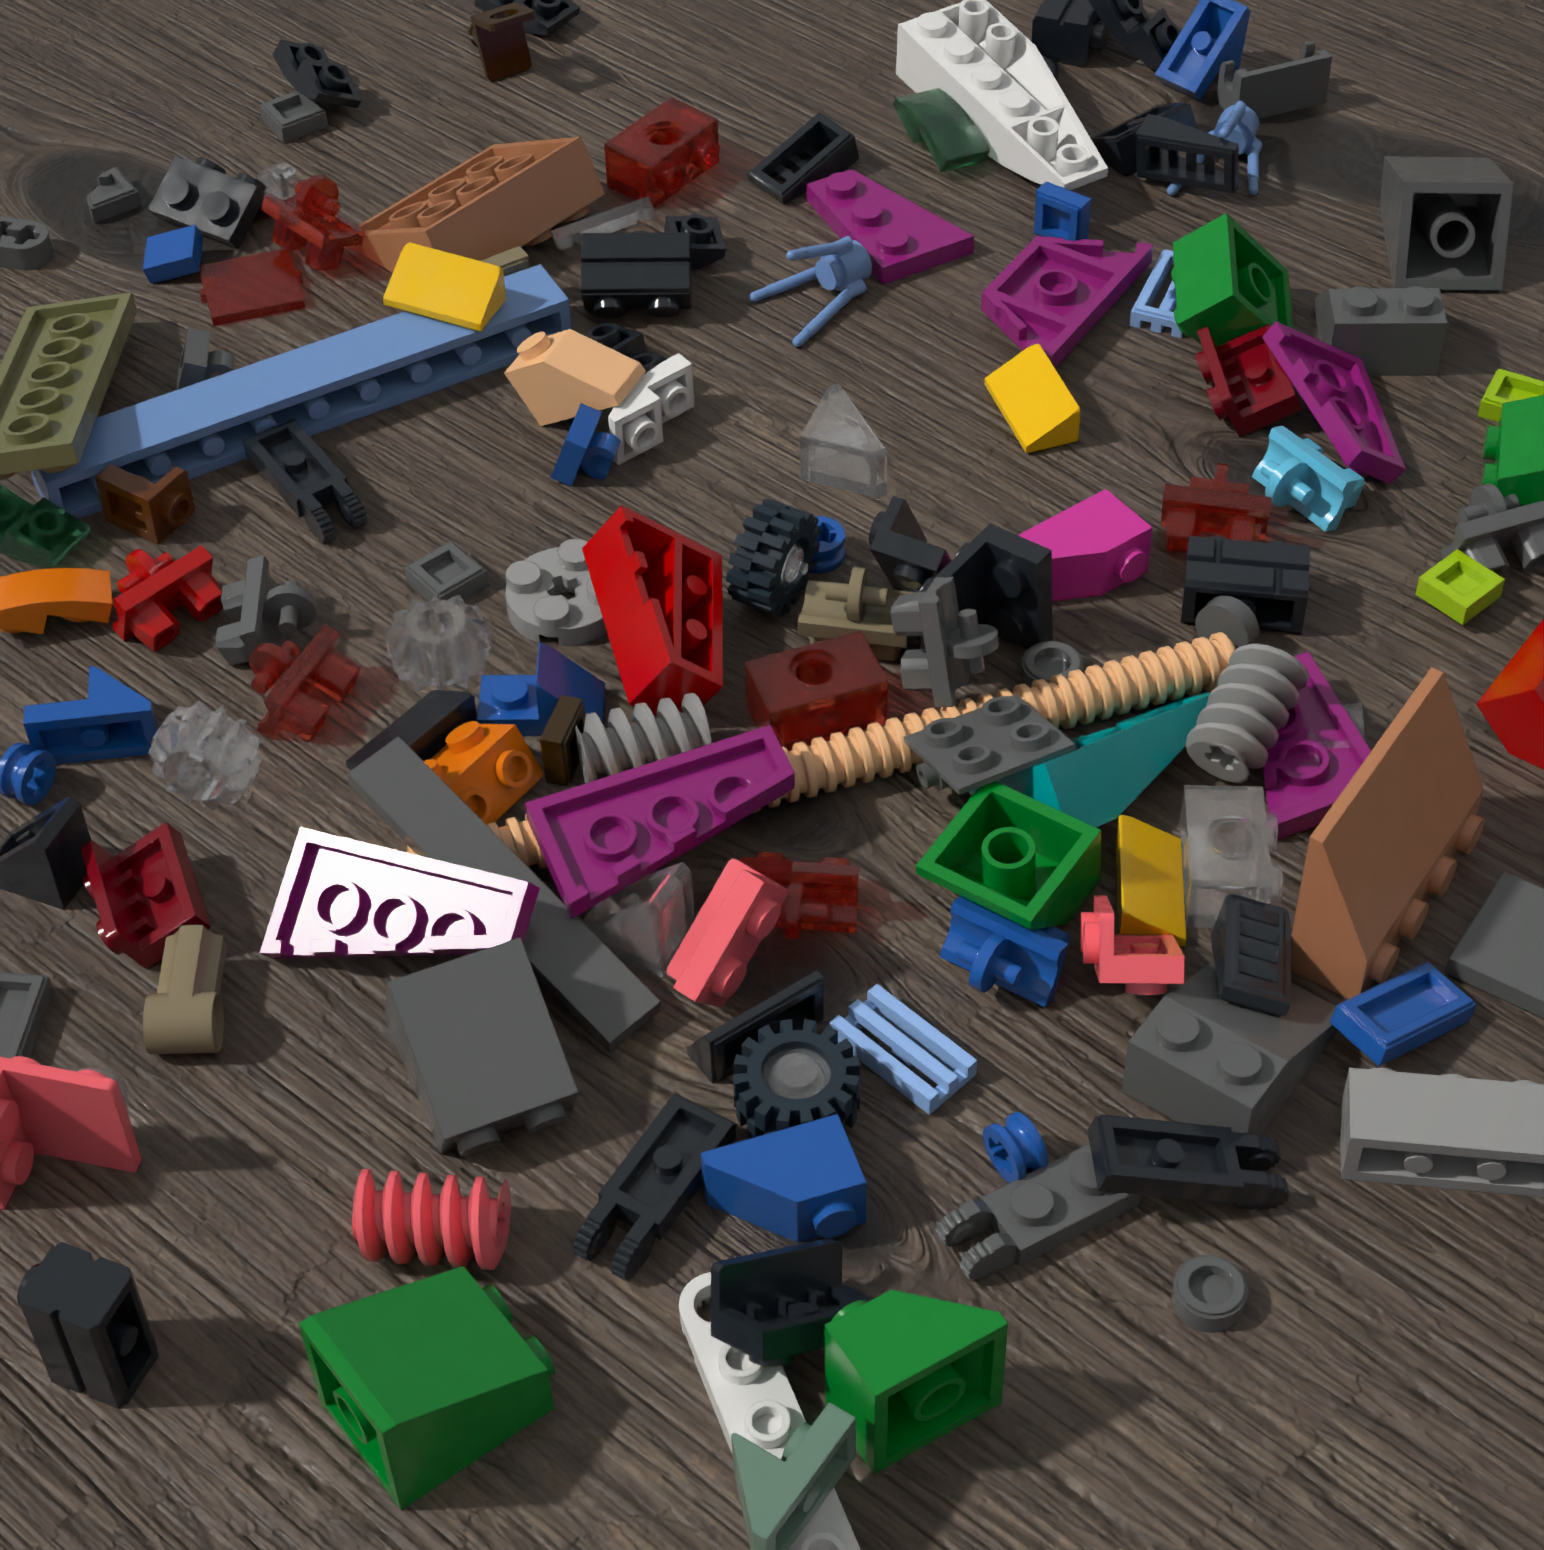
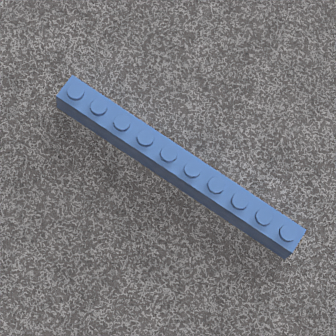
[31,264,572,526]

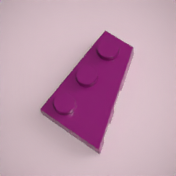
[806,169,974,285]
[1262,651,1371,842]

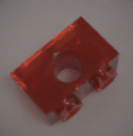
[604,97,720,209]
[745,631,888,751]

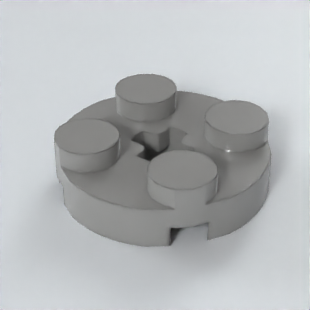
[505,539,607,646]

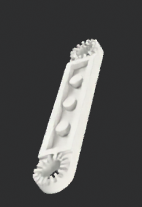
[679,1272,861,1550]

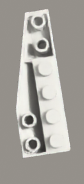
[896,0,1108,190]

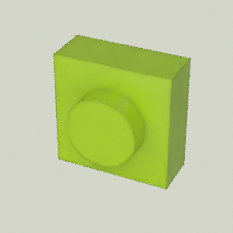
[1415,549,1505,625]

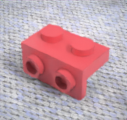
[667,859,790,1007]
[1080,895,1185,995]

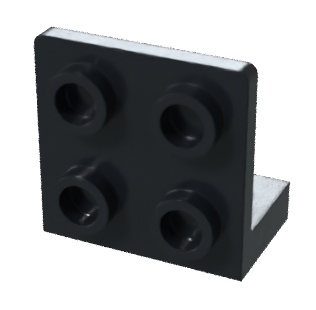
[919,523,1053,649]

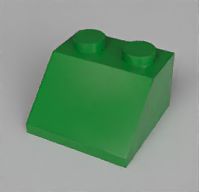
[1171,213,1294,346]
[916,781,1101,930]
[825,1290,1008,1474]

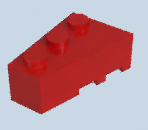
[582,505,723,717]

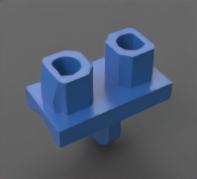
[940,896,1070,1007]

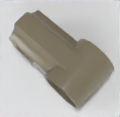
[143,925,227,1055]

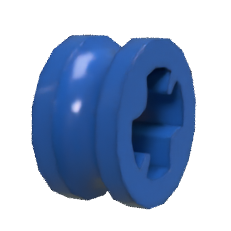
[809,516,845,573]
[0,742,56,805]
[983,1112,1048,1183]

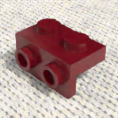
[1195,324,1303,437]
[81,822,211,970]

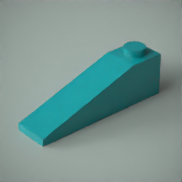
[969,692,1211,827]

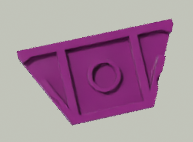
[981,236,1154,368]

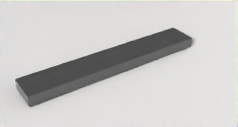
[347,736,661,1053]

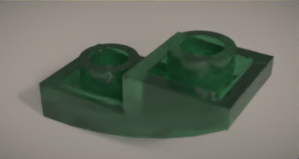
[893,88,990,172]
[0,484,90,568]

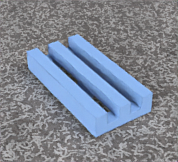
[1130,249,1183,338]
[829,984,977,1115]

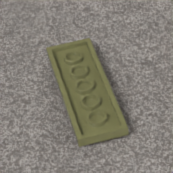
[0,292,137,480]

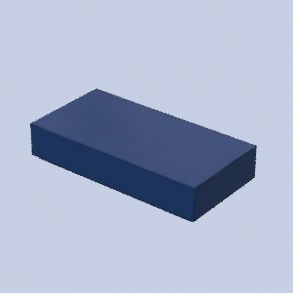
[1330,962,1477,1067]

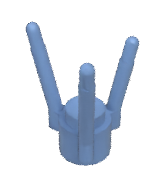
[1167,101,1263,196]
[748,236,872,347]

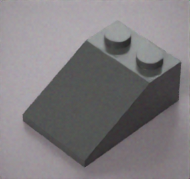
[1122,961,1338,1137]

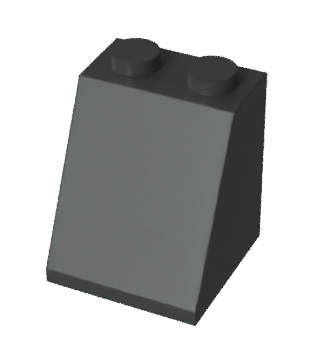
[1380,156,1514,291]
[385,937,578,1157]

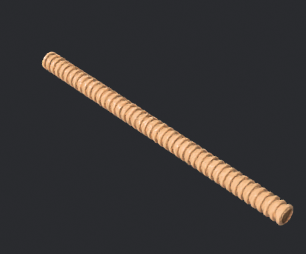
[393,632,1236,869]

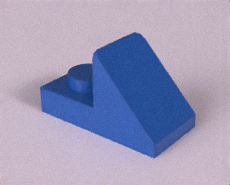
[1155,0,1250,101]
[477,643,606,736]
[23,666,162,764]

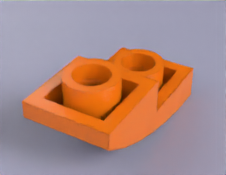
[0,568,113,634]

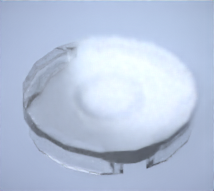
[551,196,656,250]

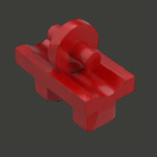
[113,545,223,652]

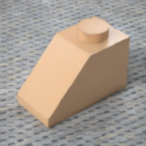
[504,329,646,426]

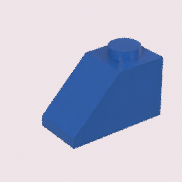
[701,1114,867,1243]

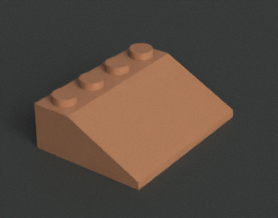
[341,137,605,273]
[1291,667,1485,999]

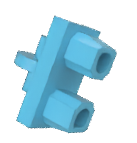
[1252,426,1365,532]

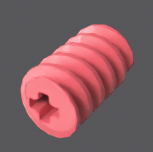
[352,1169,511,1270]

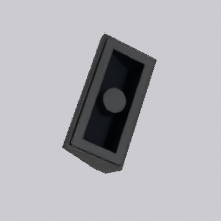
[1091,102,1197,175]
[346,690,477,770]
[687,970,824,1084]

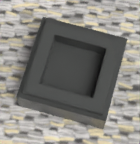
[259,91,328,144]
[404,540,489,613]

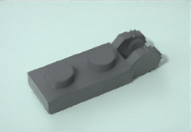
[935,1144,1141,1281]

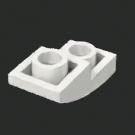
[608,353,694,465]

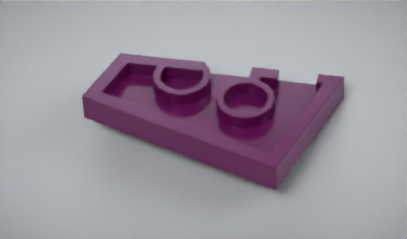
[1262,321,1406,484]

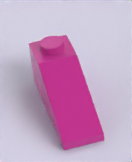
[1018,489,1152,602]

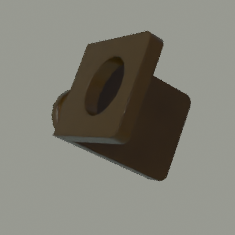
[468,2,536,81]

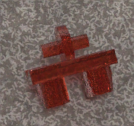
[261,174,365,271]
[1161,463,1272,553]
[249,624,361,742]
[740,852,860,940]

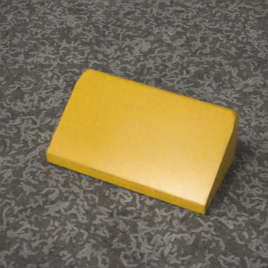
[383,242,506,331]
[984,343,1081,453]
[1115,815,1186,946]

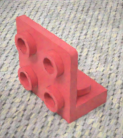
[0,1056,142,1210]

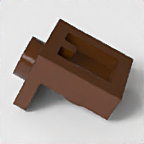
[95,464,195,544]

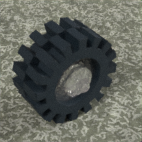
[726,499,821,617]
[733,1019,860,1138]

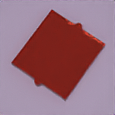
[199,248,306,326]

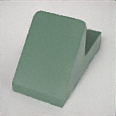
[731,1402,856,1550]

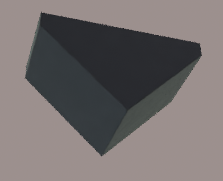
[0,795,92,910]

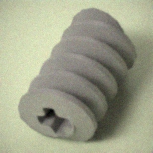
[1185,644,1310,783]
[575,693,712,783]

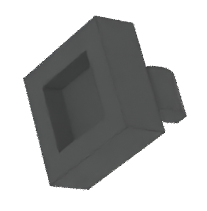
[176,327,235,390]

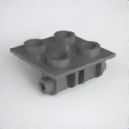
[903,694,1076,795]

